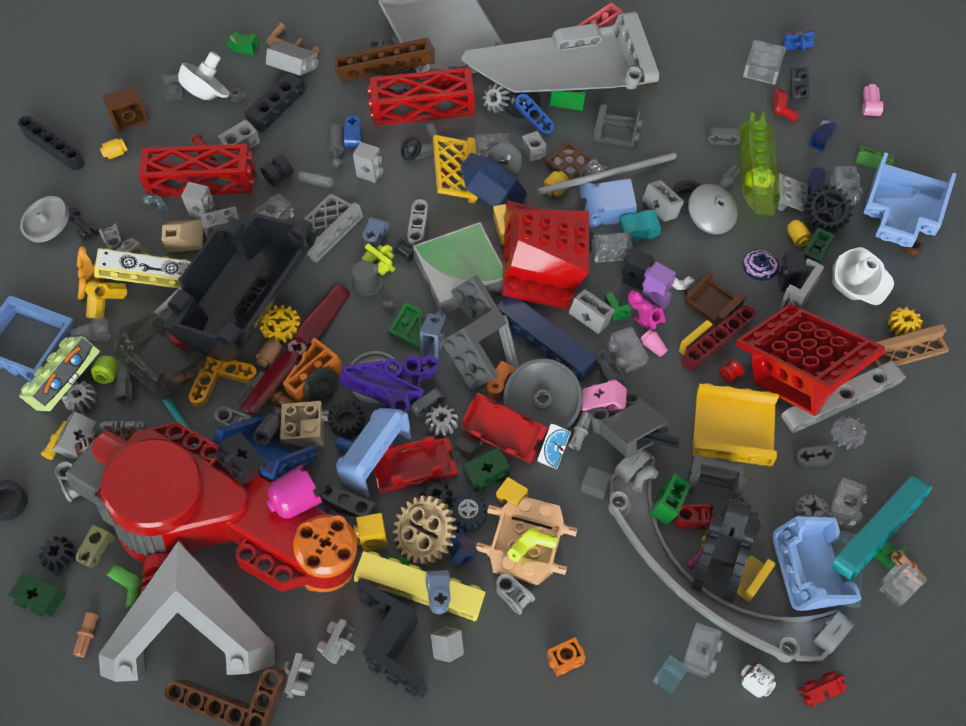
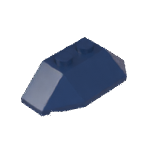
[460,153,527,208]

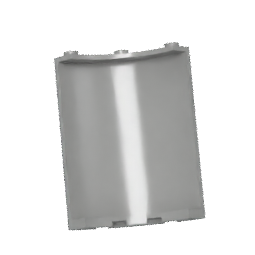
[378,0,504,81]

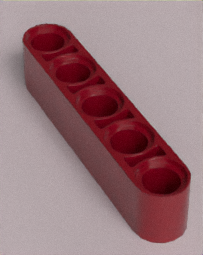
[681,305,756,370]

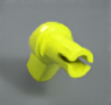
[508,527,558,562]

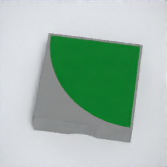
[413,222,503,313]

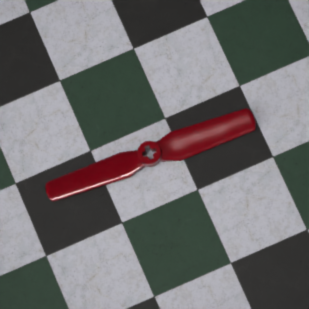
[240,284,350,414]

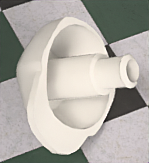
[178,52,230,100]
[832,247,894,305]

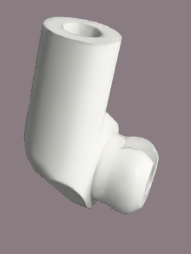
[672,276,694,290]

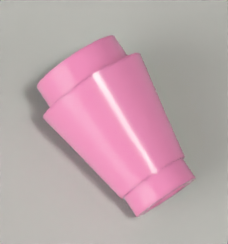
[640,329,668,357]

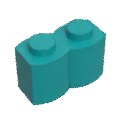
[619,210,661,242]

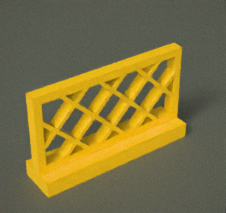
[433,135,478,203]

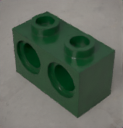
[804,228,835,264]

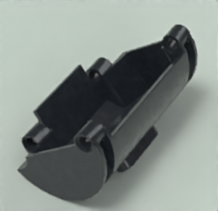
[163,213,316,362]

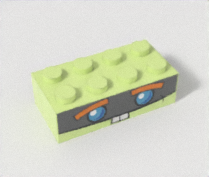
[19,336,100,411]

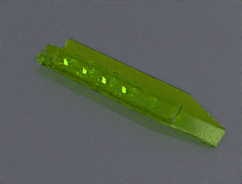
[739,112,780,216]

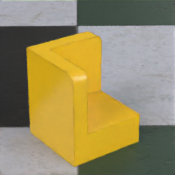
[496,477,529,506]

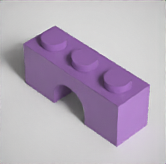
[641,261,676,311]

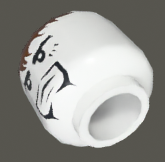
[741,663,776,697]

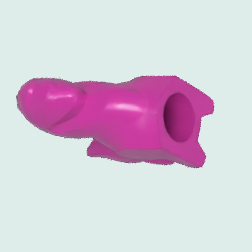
[628,290,666,330]

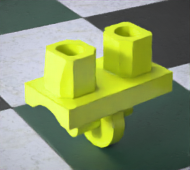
[361,244,396,276]

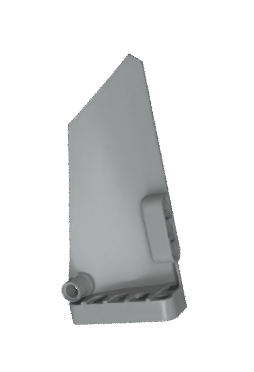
[461,11,659,93]

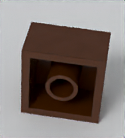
[102,85,150,133]

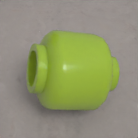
[91,355,118,384]

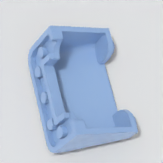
[773,516,862,611]

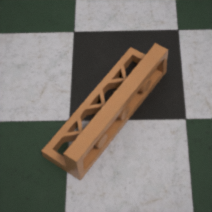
[873,324,949,368]

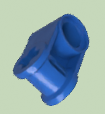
[344,115,363,148]

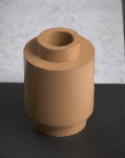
[255,339,282,368]

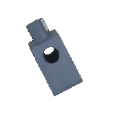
[420,311,447,359]

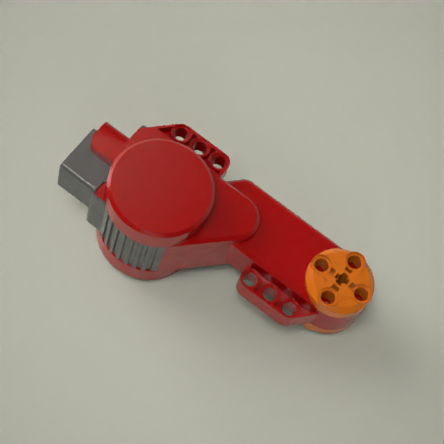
[66,422,357,592]

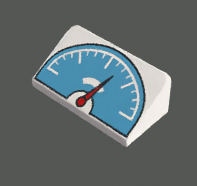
[537,423,571,469]

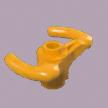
[77,246,105,300]

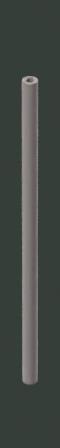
[537,152,677,195]

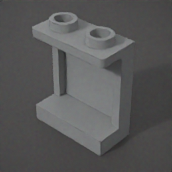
[779,259,824,310]

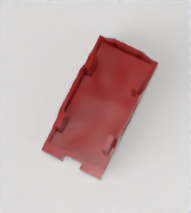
[461,393,549,464]
[374,436,458,494]

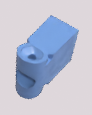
[579,178,637,228]

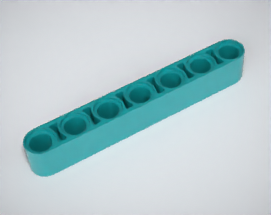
[831,475,932,581]

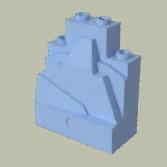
[863,153,956,248]

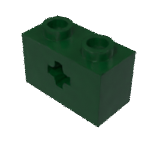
[463,447,510,492]
[8,572,65,618]

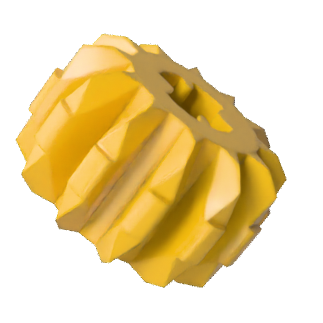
[888,306,923,337]

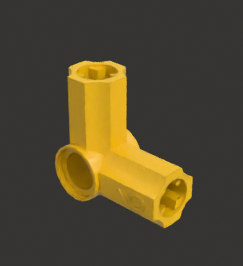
[85,280,127,319]

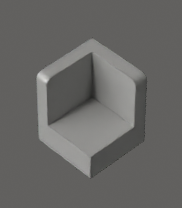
[430,626,464,663]

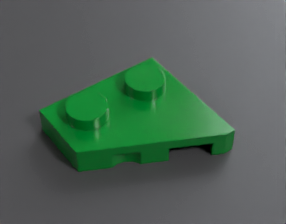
[388,302,422,350]

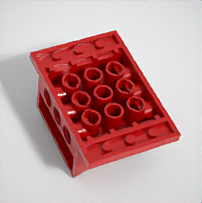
[502,201,589,310]
[736,303,885,416]

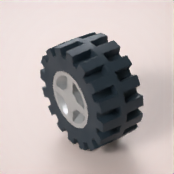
[450,492,487,532]

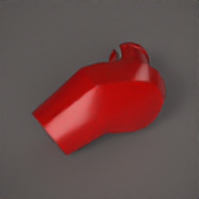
[773,88,800,123]

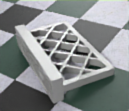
[304,193,363,263]

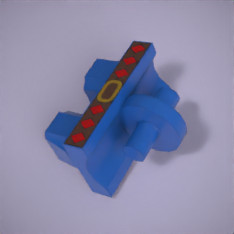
[783,30,815,51]

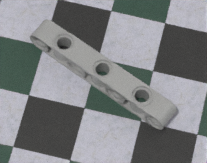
[781,361,906,433]

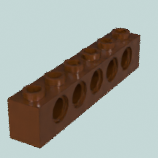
[334,37,435,82]

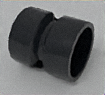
[260,155,294,187]

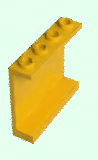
[692,383,779,466]

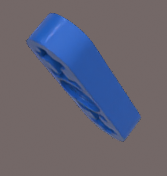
[515,94,554,135]

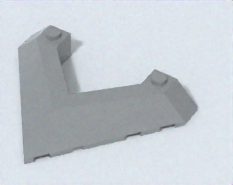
[99,540,276,682]

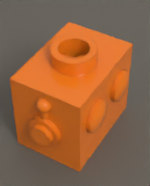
[547,637,586,677]

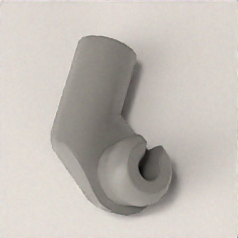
[632,466,659,492]

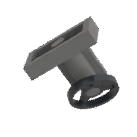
[401,123,445,161]

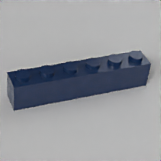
[497,297,597,382]

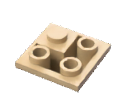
[161,219,204,253]
[280,401,325,448]

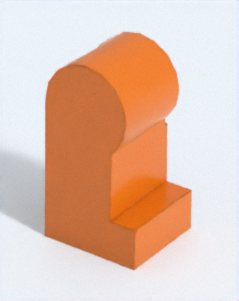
[487,361,517,400]

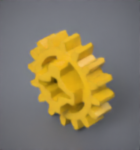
[260,305,301,343]

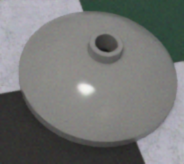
[688,184,738,235]

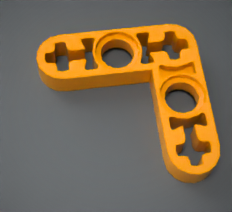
[188,357,257,407]

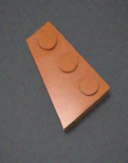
[283,337,342,403]

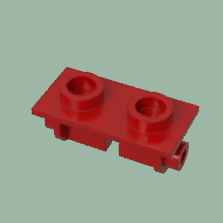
[797,671,847,707]

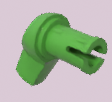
[106,563,143,609]

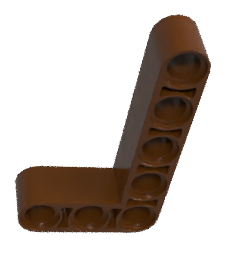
[164,666,287,726]

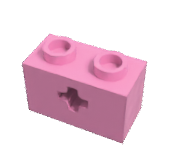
[581,380,627,414]

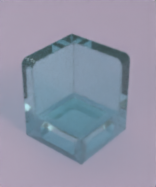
[653,655,689,694]

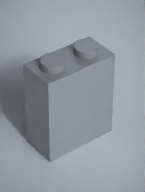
[266,42,318,76]

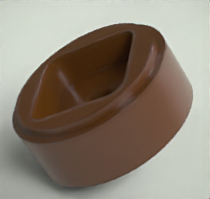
[903,239,923,256]

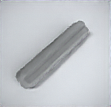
[499,315,519,368]

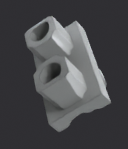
[317,619,355,664]
[283,653,315,698]

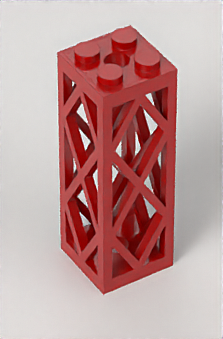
[367,67,475,126]
[138,144,256,198]

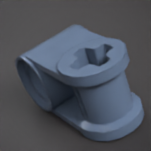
[362,217,389,250]
[426,570,451,614]

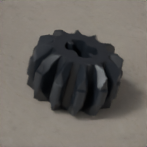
[419,480,454,510]
[38,536,77,573]

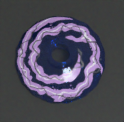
[742,249,779,281]

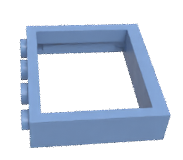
[0,295,79,381]

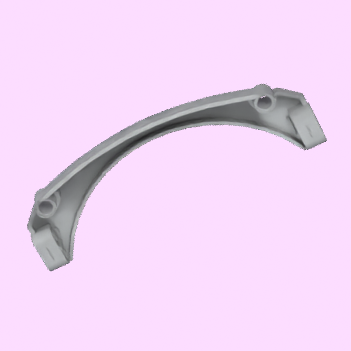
[608,449,855,663]

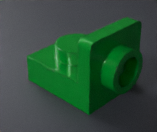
[604,292,631,322]
[874,540,908,569]

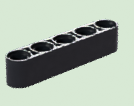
[18,116,85,170]

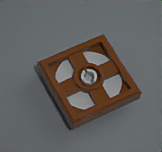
[545,141,594,180]

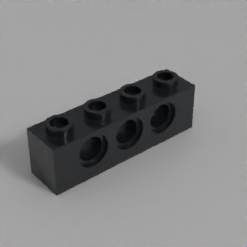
[244,72,305,133]

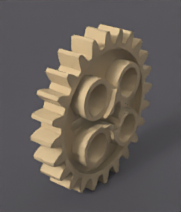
[393,496,457,565]

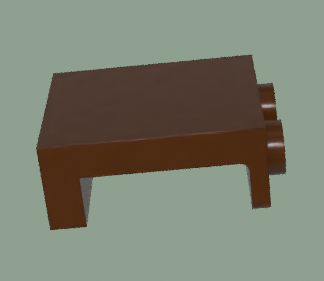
[685,271,746,326]

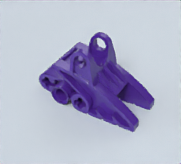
[338,356,438,413]

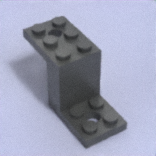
[441,274,507,391]

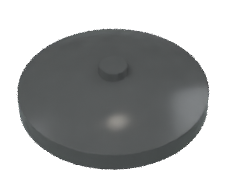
[503,359,582,437]

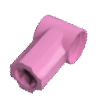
[862,84,883,116]

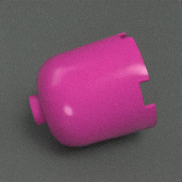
[266,465,322,518]

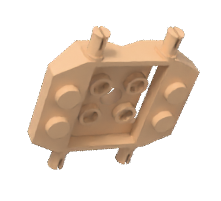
[476,496,578,585]

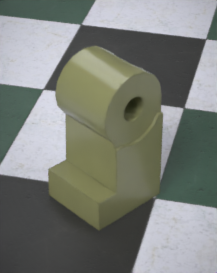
[76,525,116,568]

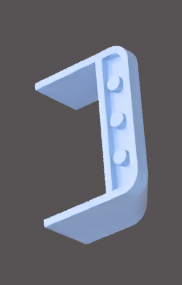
[336,408,411,499]

